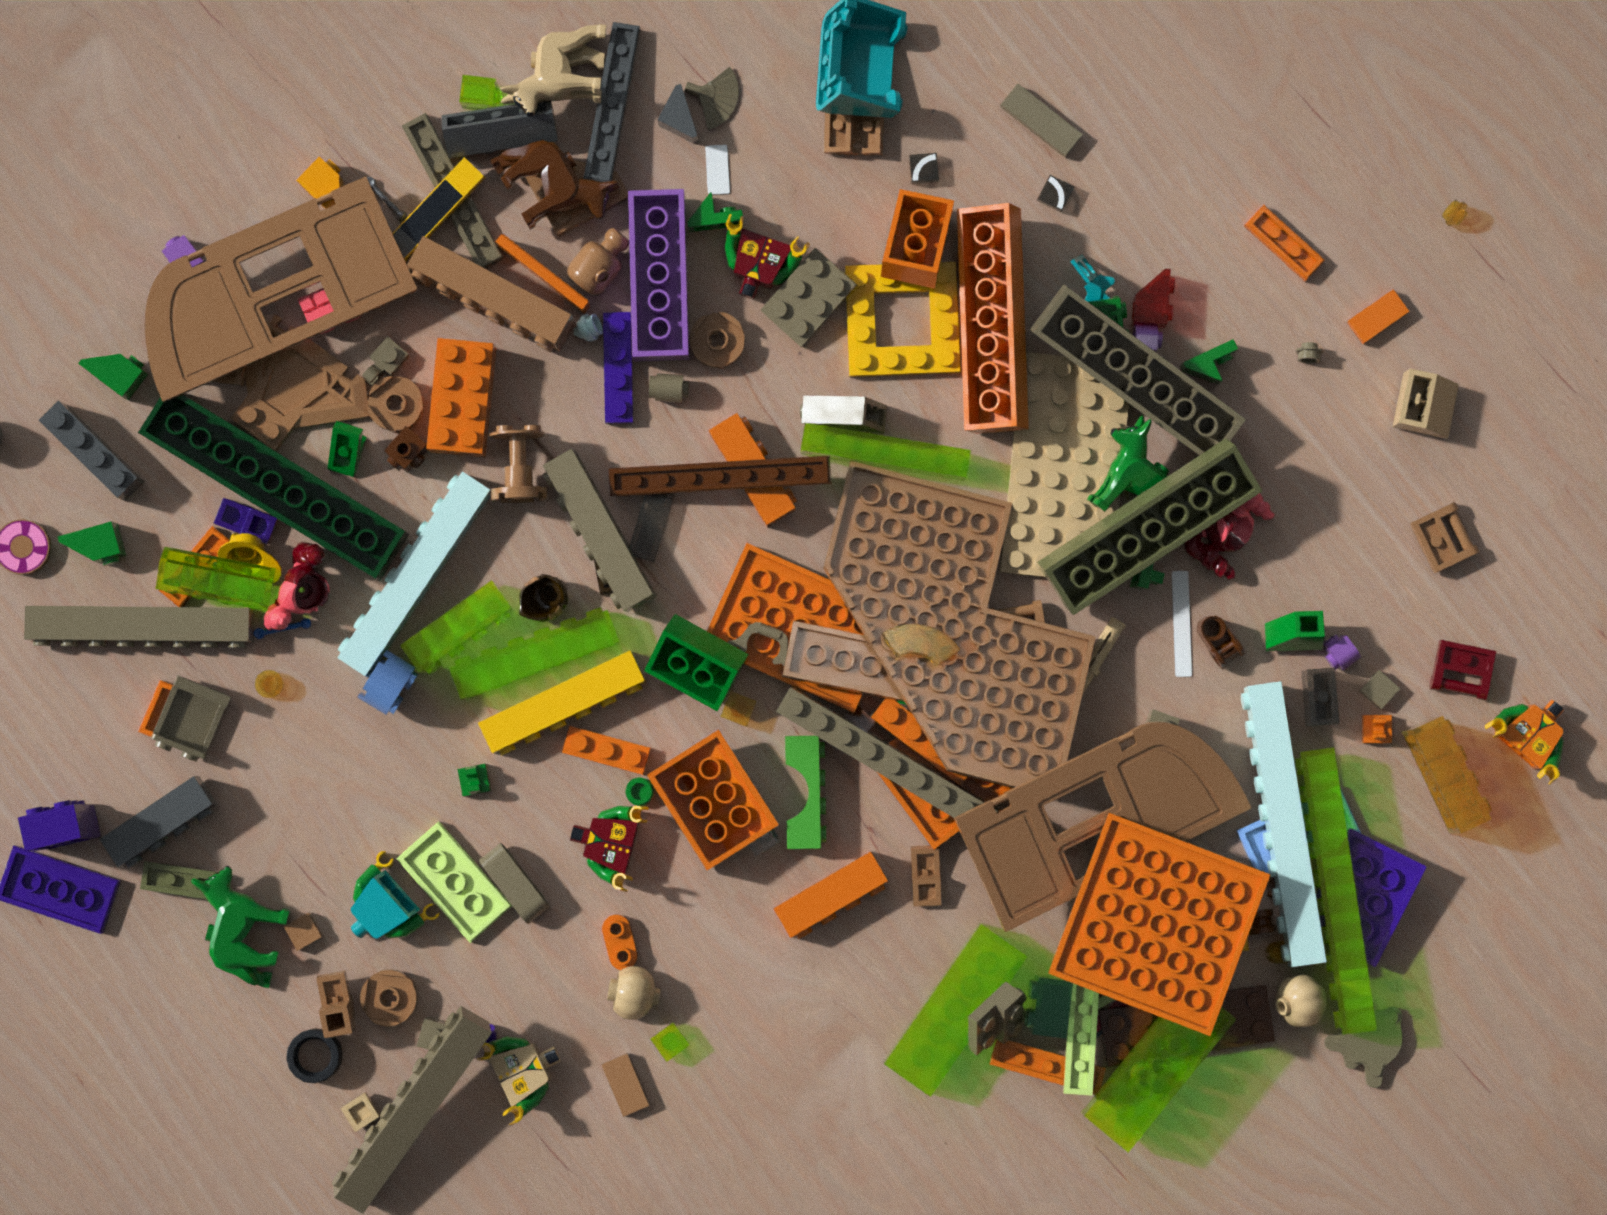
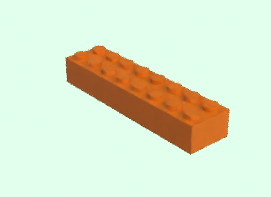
[957,203,1029,434]

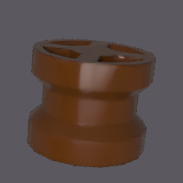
[1248,909,1276,935]

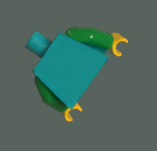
[350,851,440,939]

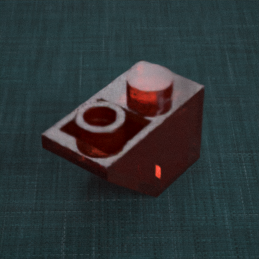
[1131,269,1175,328]

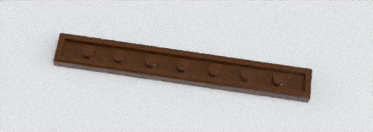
[609,456,831,496]

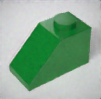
[78,354,149,400]
[58,521,126,566]

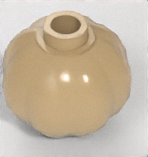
[607,966,661,1020]
[1275,974,1327,1027]

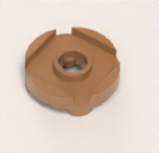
[690,312,745,369]
[368,376,424,433]
[360,969,418,1027]

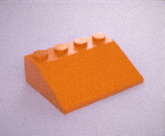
[647,730,779,871]

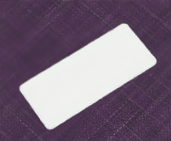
[705,145,730,194]

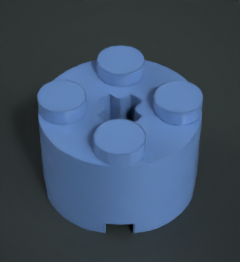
[357,650,418,715]

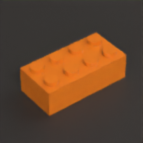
[426,338,497,458]

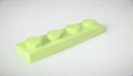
[1063,982,1099,1096]

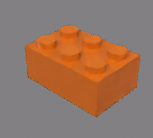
[881,189,954,288]

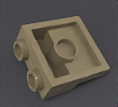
[968,982,1027,1056]

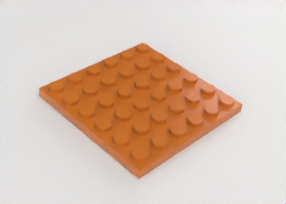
[1048,813,1270,1036]

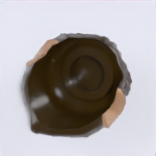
[519,574,568,622]

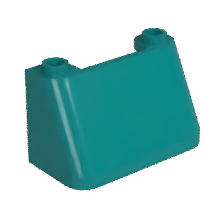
[816,0,908,118]

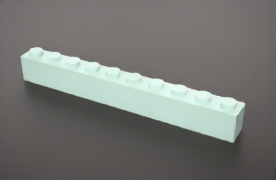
[1241,681,1326,967]

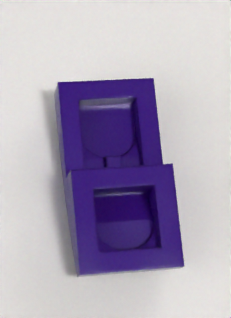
[213,498,277,544]

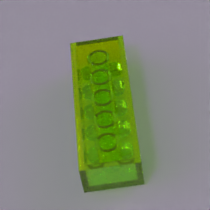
[883,923,1028,1097]
[1081,1007,1236,1153]

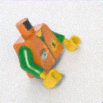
[1485,700,1564,785]

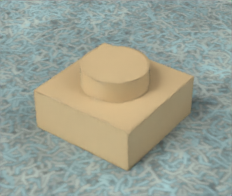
[340,1092,380,1132]

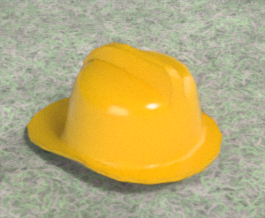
[218,532,281,585]

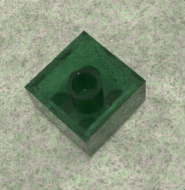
[1024,974,1073,1039]

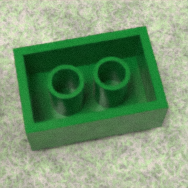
[644,614,749,712]

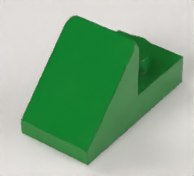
[687,192,744,233]
[1180,339,1238,385]
[327,421,367,477]

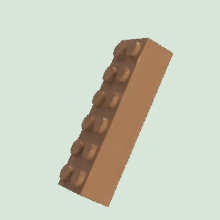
[407,236,576,353]

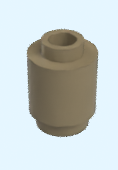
[649,373,689,403]

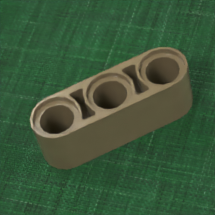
[479,843,550,924]

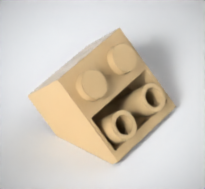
[1393,369,1459,439]

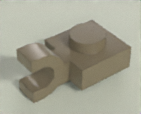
[362,336,409,387]

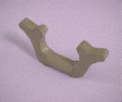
[727,622,788,666]

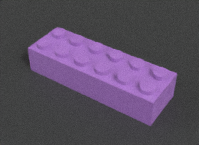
[628,189,690,362]

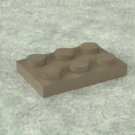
[761,248,857,347]

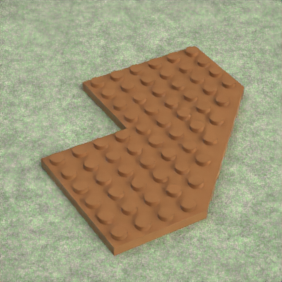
[823,461,1096,800]

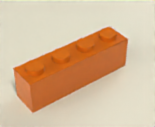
[708,413,797,528]
[773,851,888,940]

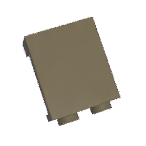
[151,675,231,762]

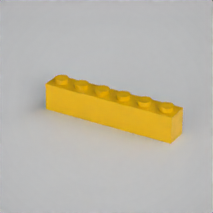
[478,650,646,756]

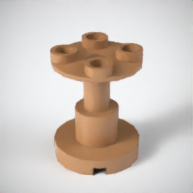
[489,425,547,503]

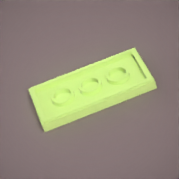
[397,821,512,943]

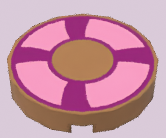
[0,519,51,575]

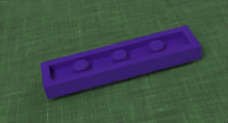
[603,312,633,424]

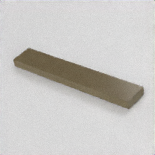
[402,113,504,269]

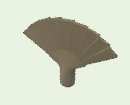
[684,66,739,130]

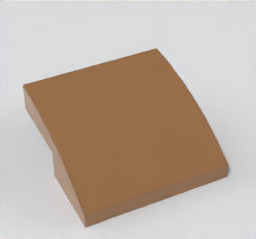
[824,113,884,156]

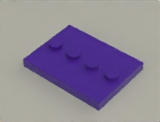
[1316,828,1427,967]

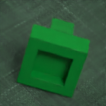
[1130,563,1165,590]
[457,764,491,797]

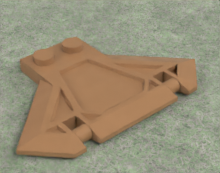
[230,313,370,452]

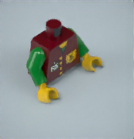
[725,214,810,300]
[570,806,649,892]

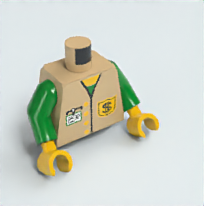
[477,1036,561,1126]

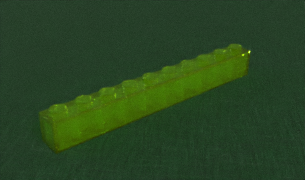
[1295,747,1377,1035]

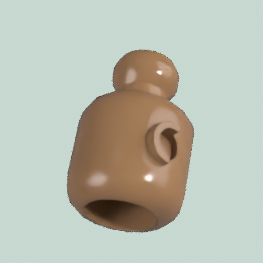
[567,228,629,296]

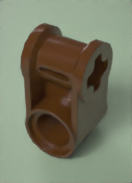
[1197,616,1246,670]

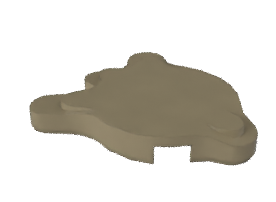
[1324,1006,1403,1088]

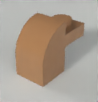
[316,971,355,1038]

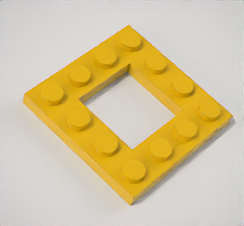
[845,262,960,377]

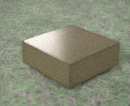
[1359,670,1400,710]

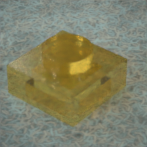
[720,691,757,727]

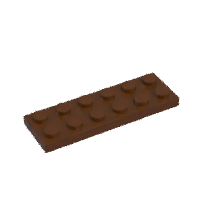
[1098,984,1275,1067]

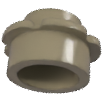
[1296,342,1323,364]

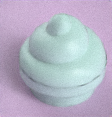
[574,314,603,342]

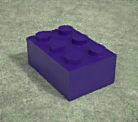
[18,800,101,851]

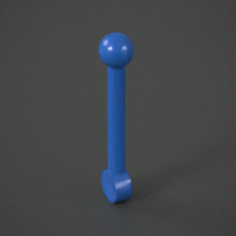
[254,618,311,639]

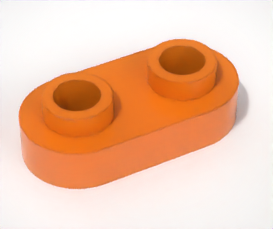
[602,914,638,970]

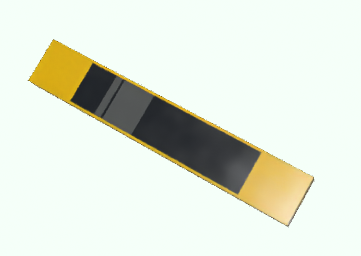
[392,157,486,262]

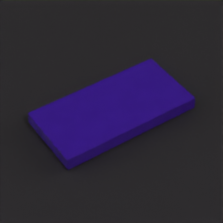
[0,845,121,934]

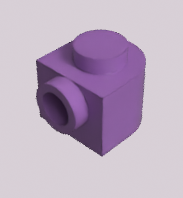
[1132,324,1163,352]
[1323,634,1361,671]

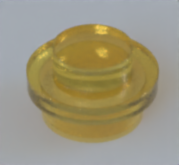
[1442,200,1468,226]
[255,670,284,698]

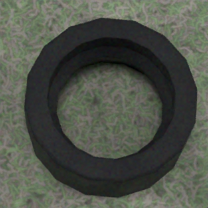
[286,1028,343,1083]

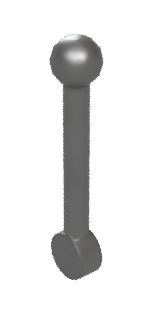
[367,177,407,222]

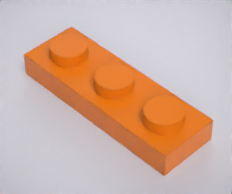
[562,726,651,775]

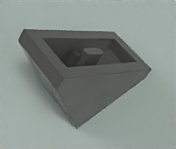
[658,84,698,144]

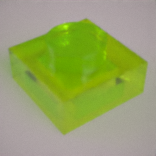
[650,1022,690,1062]

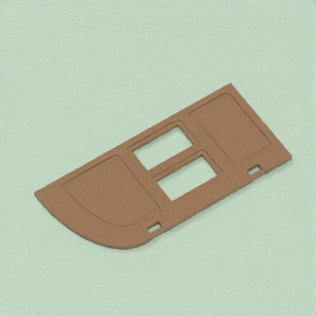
[145,176,418,403]
[954,721,1251,932]

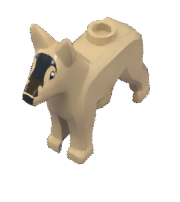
[500,24,607,117]

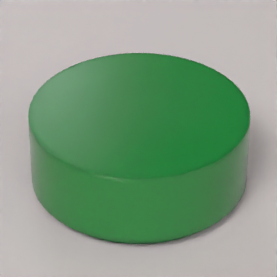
[625,777,654,806]

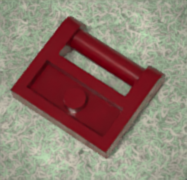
[1429,640,1496,701]

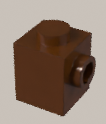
[384,426,428,472]

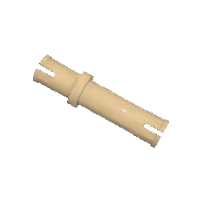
[1082,617,1126,696]

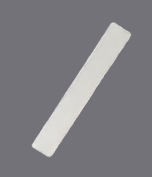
[1172,571,1192,677]

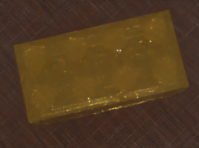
[1401,716,1492,834]

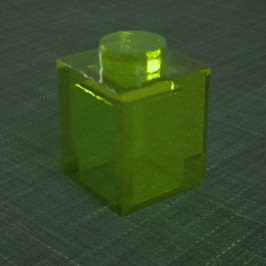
[459,75,502,110]

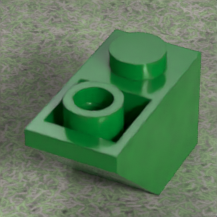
[1264,611,1325,651]

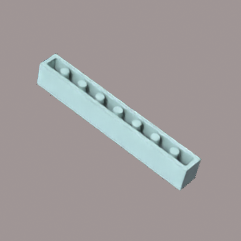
[337,471,491,677]

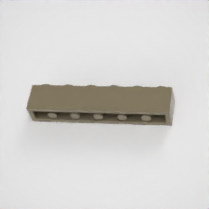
[543,448,657,612]

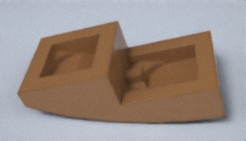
[911,845,942,906]

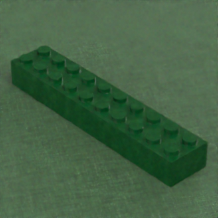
[138,394,409,581]

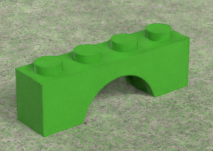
[785,736,826,849]

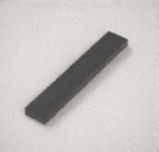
[583,22,641,182]

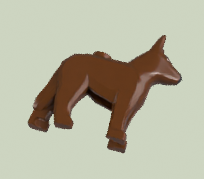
[490,140,620,230]

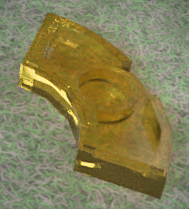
[881,624,960,666]

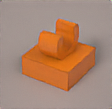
[1362,715,1392,743]

